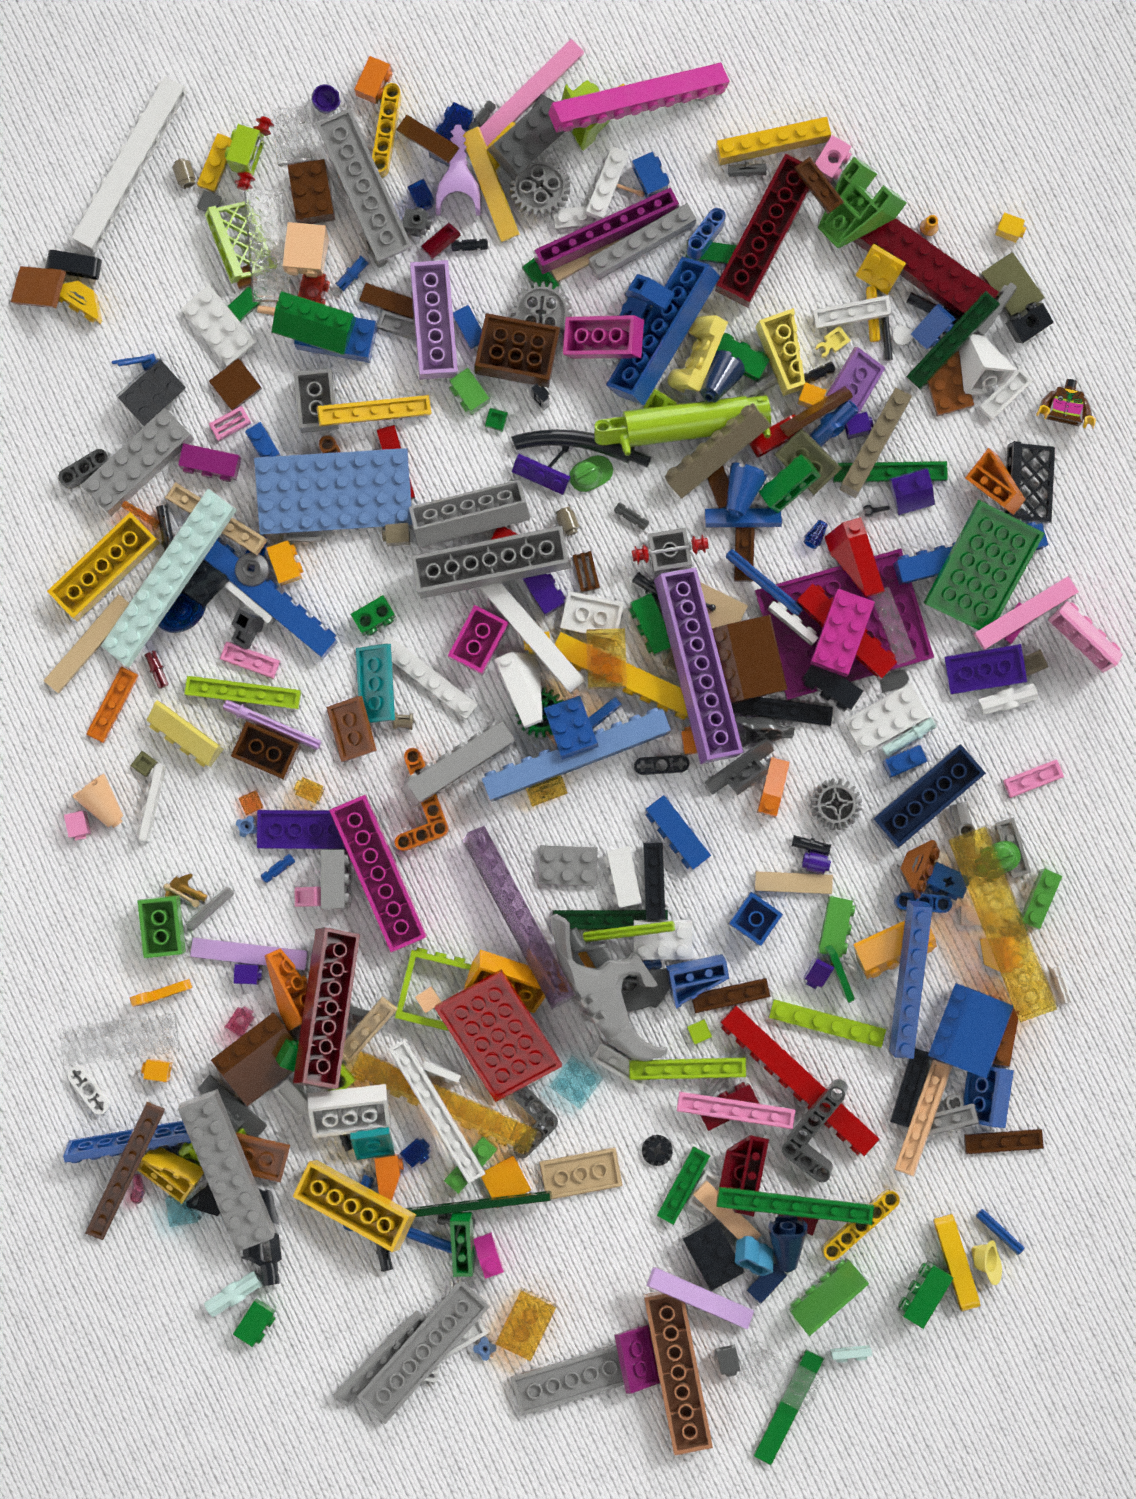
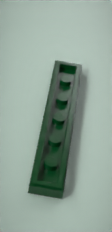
[906,291,1001,390]
[552,910,668,929]

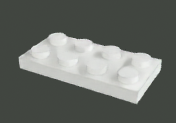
[180,284,257,366]
[843,683,929,754]

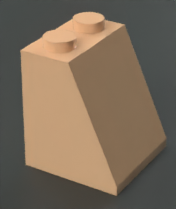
[283,222,329,277]

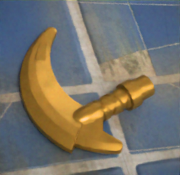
[165,874,208,902]

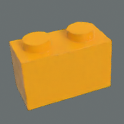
[266,540,304,586]

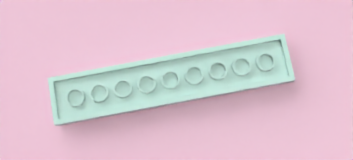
[101,489,237,667]

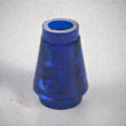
[803,520,828,549]

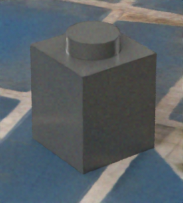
[716,1344,741,1377]

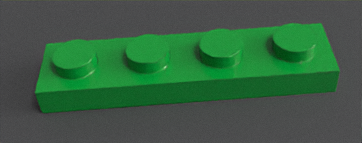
[657,1146,710,1225]

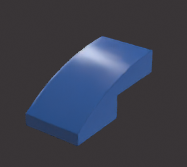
[453,305,482,349]

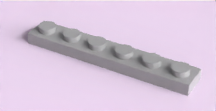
[333,1310,427,1407]

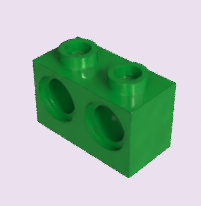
[350,595,396,636]

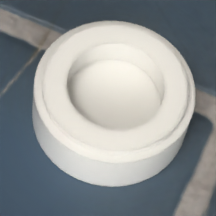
[892,326,912,346]

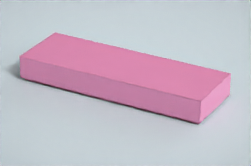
[220,641,281,679]
[1003,759,1064,798]

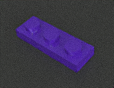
[511,454,570,495]

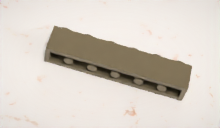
[839,387,912,499]
[664,403,771,499]

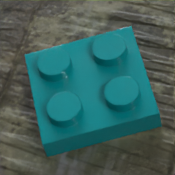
[350,1127,395,1160]

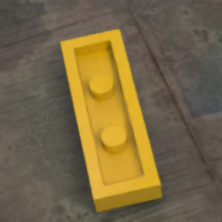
[197,133,232,193]

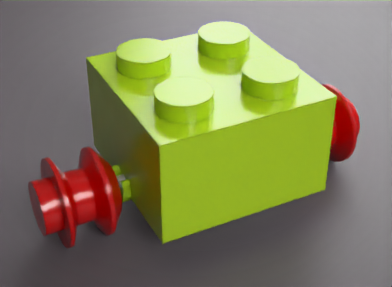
[225,116,274,191]

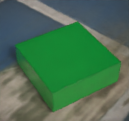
[485,408,508,432]

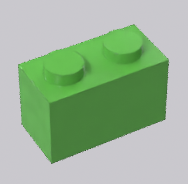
[449,368,490,415]

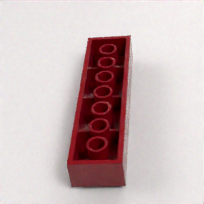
[715,153,810,308]
[853,218,999,316]
[293,927,360,1090]

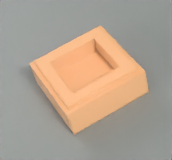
[415,986,441,1013]

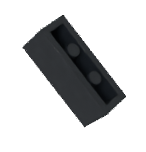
[801,664,864,712]

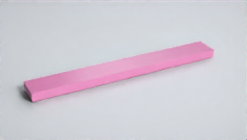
[480,39,584,146]

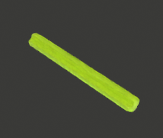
[583,921,675,942]

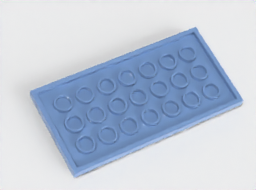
[254,448,413,535]

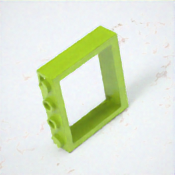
[395,947,471,1031]

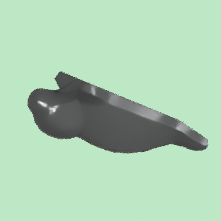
[735,716,795,747]

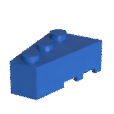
[666,954,729,1009]

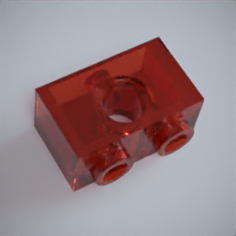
[298,274,330,305]

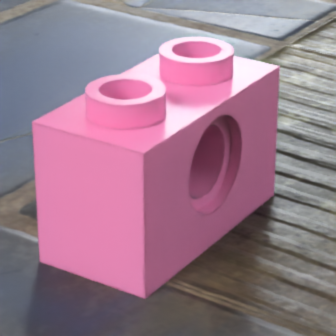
[815,135,852,184]

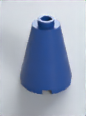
[726,462,768,518]

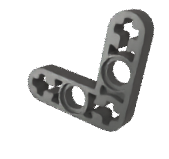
[513,1086,558,1159]

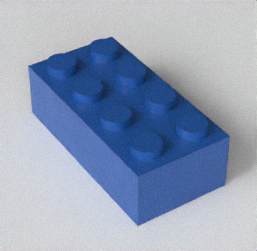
[294,317,377,363]

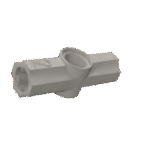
[950,802,981,862]

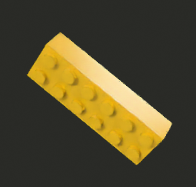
[47,512,160,622]
[292,1160,416,1252]

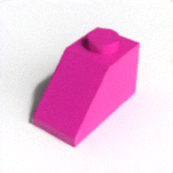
[474,1232,504,1279]

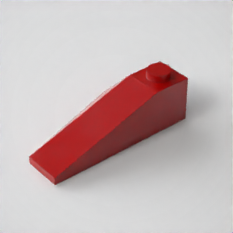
[824,517,885,597]

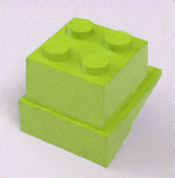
[561,79,610,151]

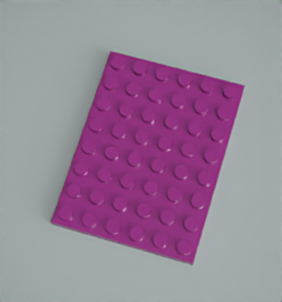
[754,548,934,700]

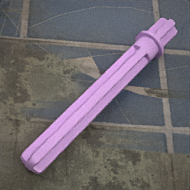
[223,700,321,750]

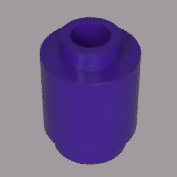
[801,852,831,875]

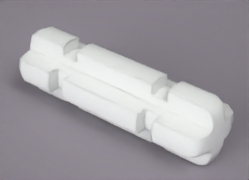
[1051,966,1073,1004]

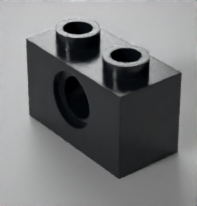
[1005,301,1054,343]

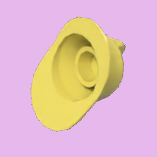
[971,1240,1002,1285]

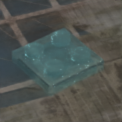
[549,1055,603,1110]

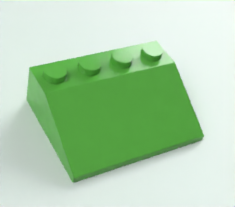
[789,1258,869,1337]

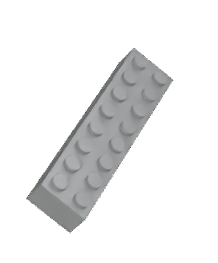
[411,526,571,599]
[178,1089,276,1252]

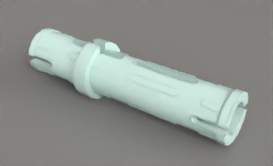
[881,717,937,757]

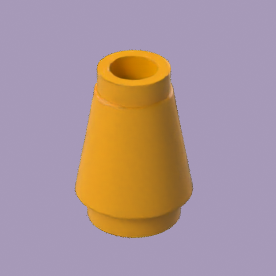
[920,215,939,236]

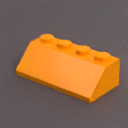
[853,920,937,979]
[464,949,551,1013]

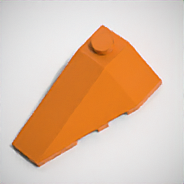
[264,948,308,1031]

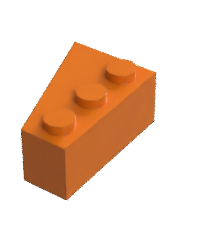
[965,448,1026,515]

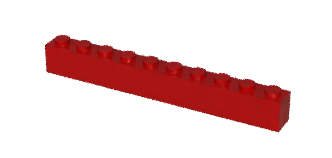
[720,1005,880,1156]

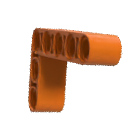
[395,748,449,851]

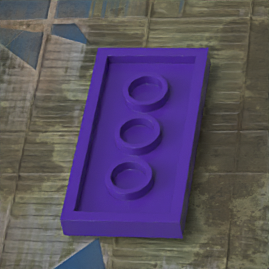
[944,644,1027,695]

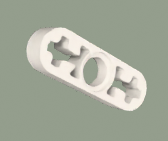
[67,1066,110,1115]

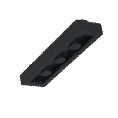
[643,843,666,921]
[890,1048,930,1128]

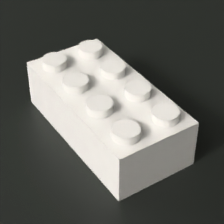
[308,1084,391,1138]

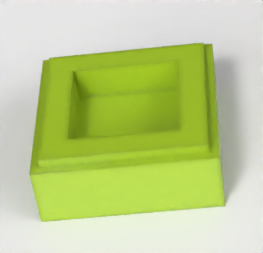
[687,1019,712,1045]

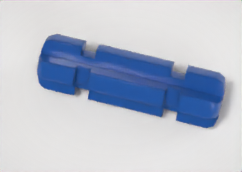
[261,854,295,883]

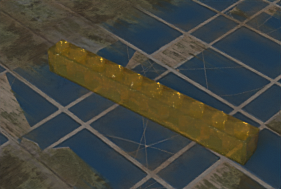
[351,1051,539,1154]

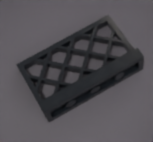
[1004,441,1055,523]

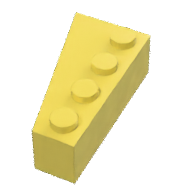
[755,308,805,396]

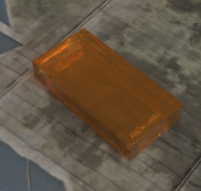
[121,501,159,529]

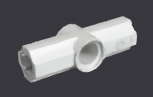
[978,683,1039,716]

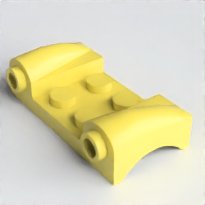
[667,315,728,393]

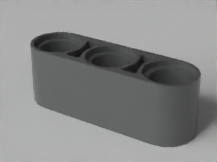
[58,449,111,489]

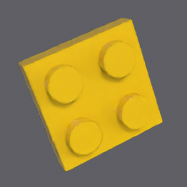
[855,244,906,295]

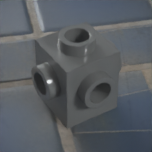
[403,207,432,237]

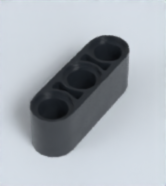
[45,250,102,280]

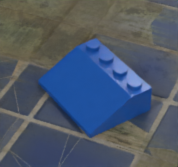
[928,983,1014,1079]

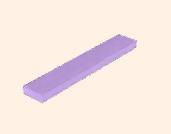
[190,938,308,970]
[646,1267,754,1329]

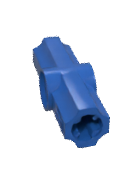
[809,400,859,447]

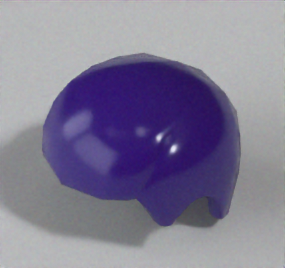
[311,84,341,114]

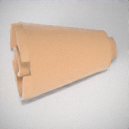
[72,773,123,828]

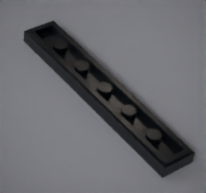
[731,697,833,727]

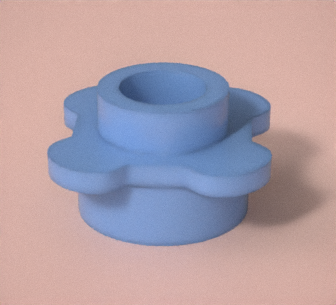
[236,816,257,837]
[473,1337,497,1361]

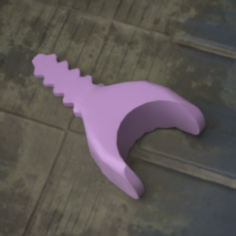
[436,125,481,216]

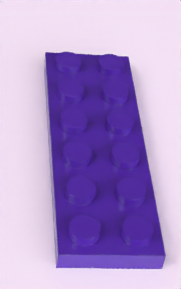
[257,810,346,849]

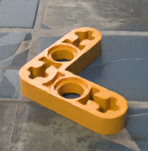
[129,979,192,1007]

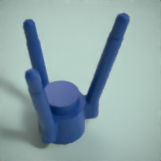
[111,353,156,382]

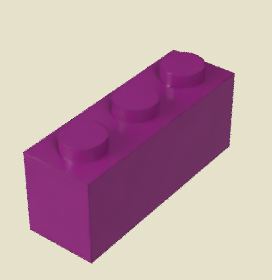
[178,443,241,482]

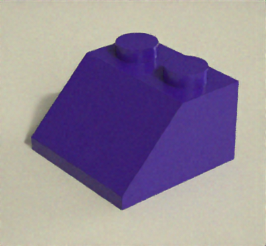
[888,468,935,515]

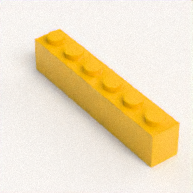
[715,116,831,166]

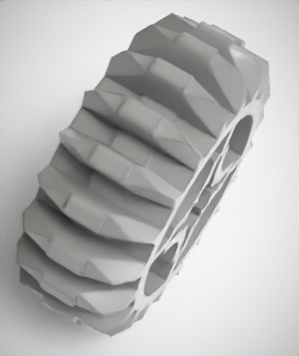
[810,778,862,830]

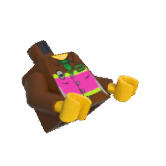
[1036,379,1096,429]

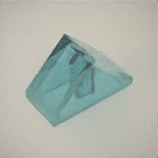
[165,1195,202,1227]

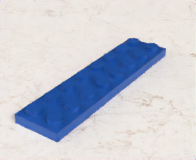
[63,1121,191,1163]

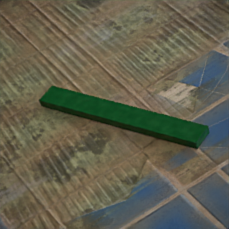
[405,1191,552,1217]

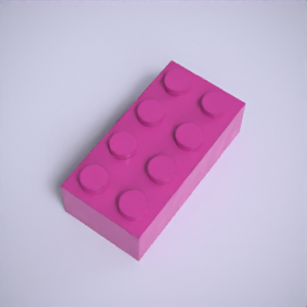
[563,315,644,359]
[810,589,875,677]

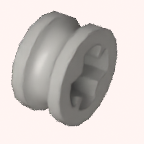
[945,1094,964,1109]

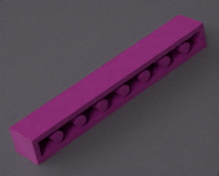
[534,187,679,274]

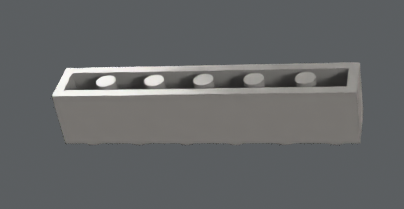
[589,203,696,281]

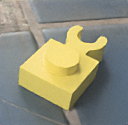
[815,326,851,358]

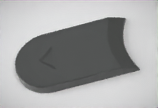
[879,670,909,693]

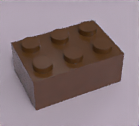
[287,159,336,224]
[231,721,301,781]

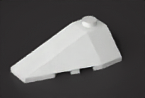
[495,651,543,728]

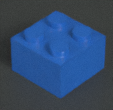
[728,892,783,946]

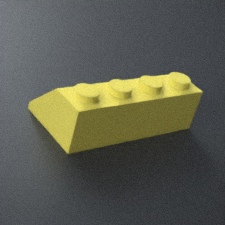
[147,700,224,767]

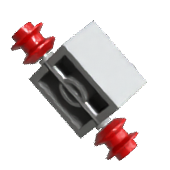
[631,527,709,575]

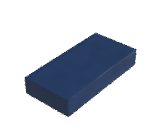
[746,1262,787,1304]

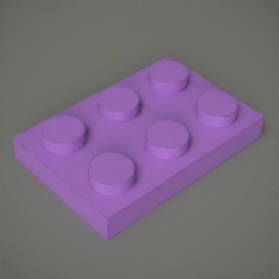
[826,347,885,414]

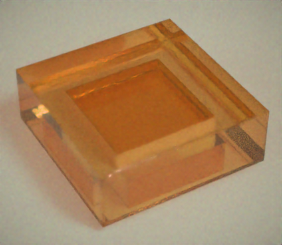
[239,790,264,816]

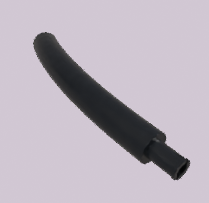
[511,429,652,468]

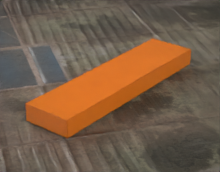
[86,666,139,743]

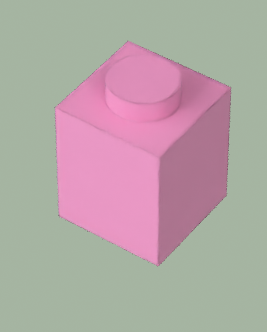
[64,811,91,841]

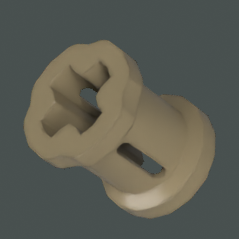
[393,712,414,730]

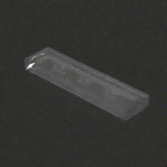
[871,587,916,665]

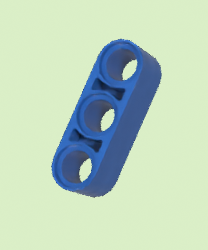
[687,208,726,260]
[894,892,952,913]

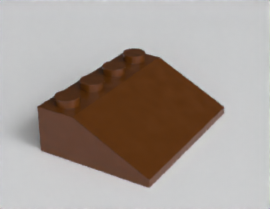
[474,313,560,388]
[712,615,788,704]
[211,1012,294,1107]

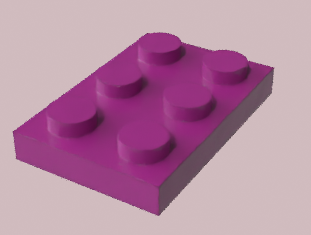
[614,1325,660,1394]

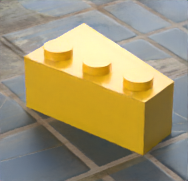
[137,1147,204,1204]

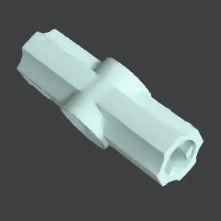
[204,1271,262,1317]

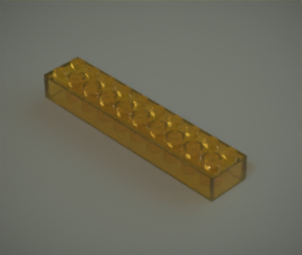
[948,825,1058,1022]

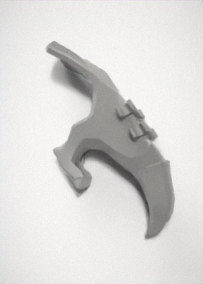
[550,914,668,1061]

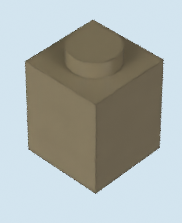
[382,523,411,547]

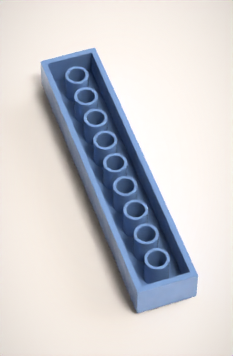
[482,708,671,802]

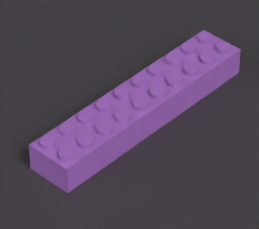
[654,567,743,764]

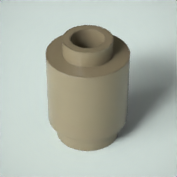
[172,158,196,189]
[556,507,580,536]

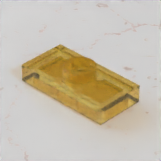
[525,775,568,807]

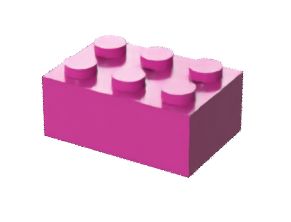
[448,605,509,676]

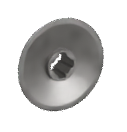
[235,553,269,587]

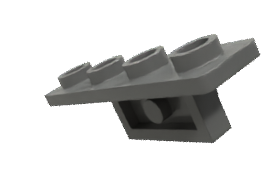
[705,738,774,795]
[198,1075,267,1137]

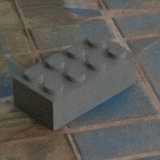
[487,97,564,179]

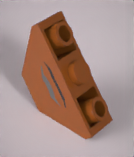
[901,840,940,899]

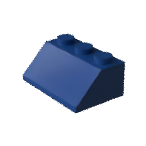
[963,1066,1014,1128]

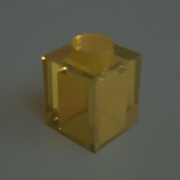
[294,777,326,805]

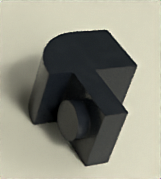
[231,607,264,649]

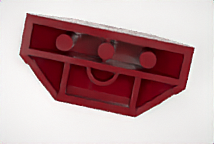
[719,1135,769,1217]

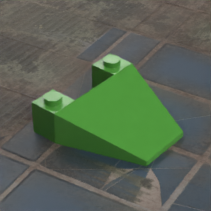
[818,157,907,249]

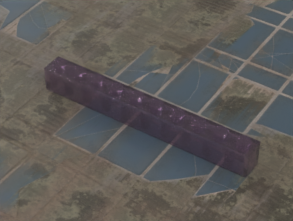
[463,826,575,1009]

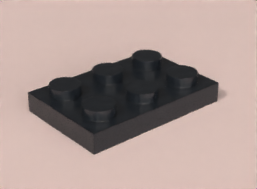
[181,560,229,607]

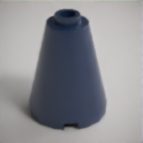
[701,350,745,402]
[768,1215,807,1273]

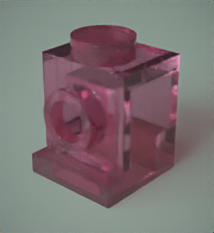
[225,1006,256,1037]

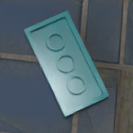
[356,643,395,723]

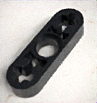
[634,755,690,775]

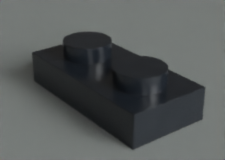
[531,383,550,411]

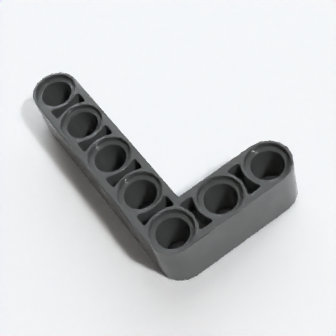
[782,1079,848,1182]

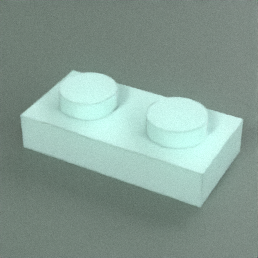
[830,1345,872,1363]

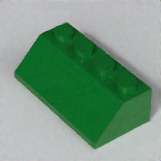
[271,291,356,355]

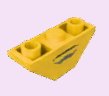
[58,281,102,324]

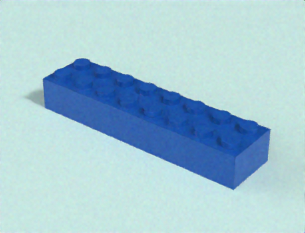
[606,256,720,406]

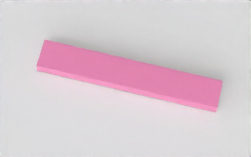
[973,576,1079,650]
[676,1091,795,1129]

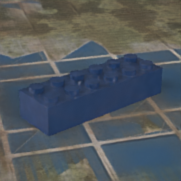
[871,744,986,849]

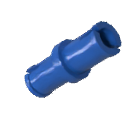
[335,255,369,291]

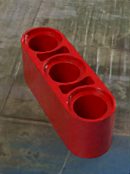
[749,414,796,458]

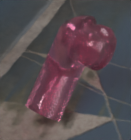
[130,1174,145,1204]

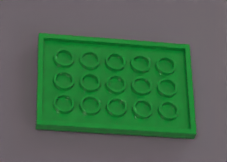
[923,500,1045,630]

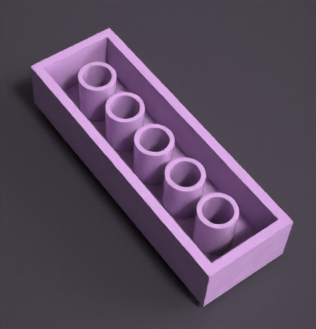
[410,260,458,380]

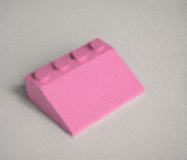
[1048,601,1123,673]

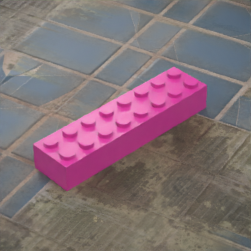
[329,794,427,952]

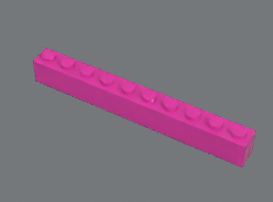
[548,62,730,133]

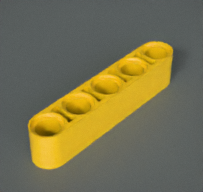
[372,83,402,178]
[822,1189,900,1261]
[933,1214,981,1312]

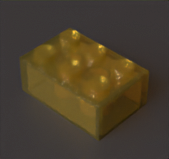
[586,628,627,690]
[495,1287,557,1361]

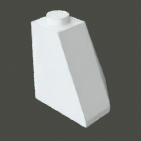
[959,334,1015,395]

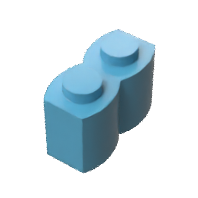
[735,1236,774,1276]

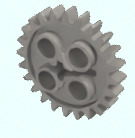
[509,158,570,218]
[511,282,572,337]

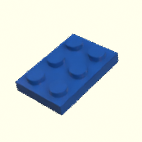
[544,695,599,760]

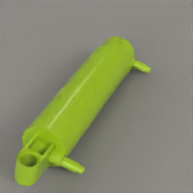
[594,395,771,456]

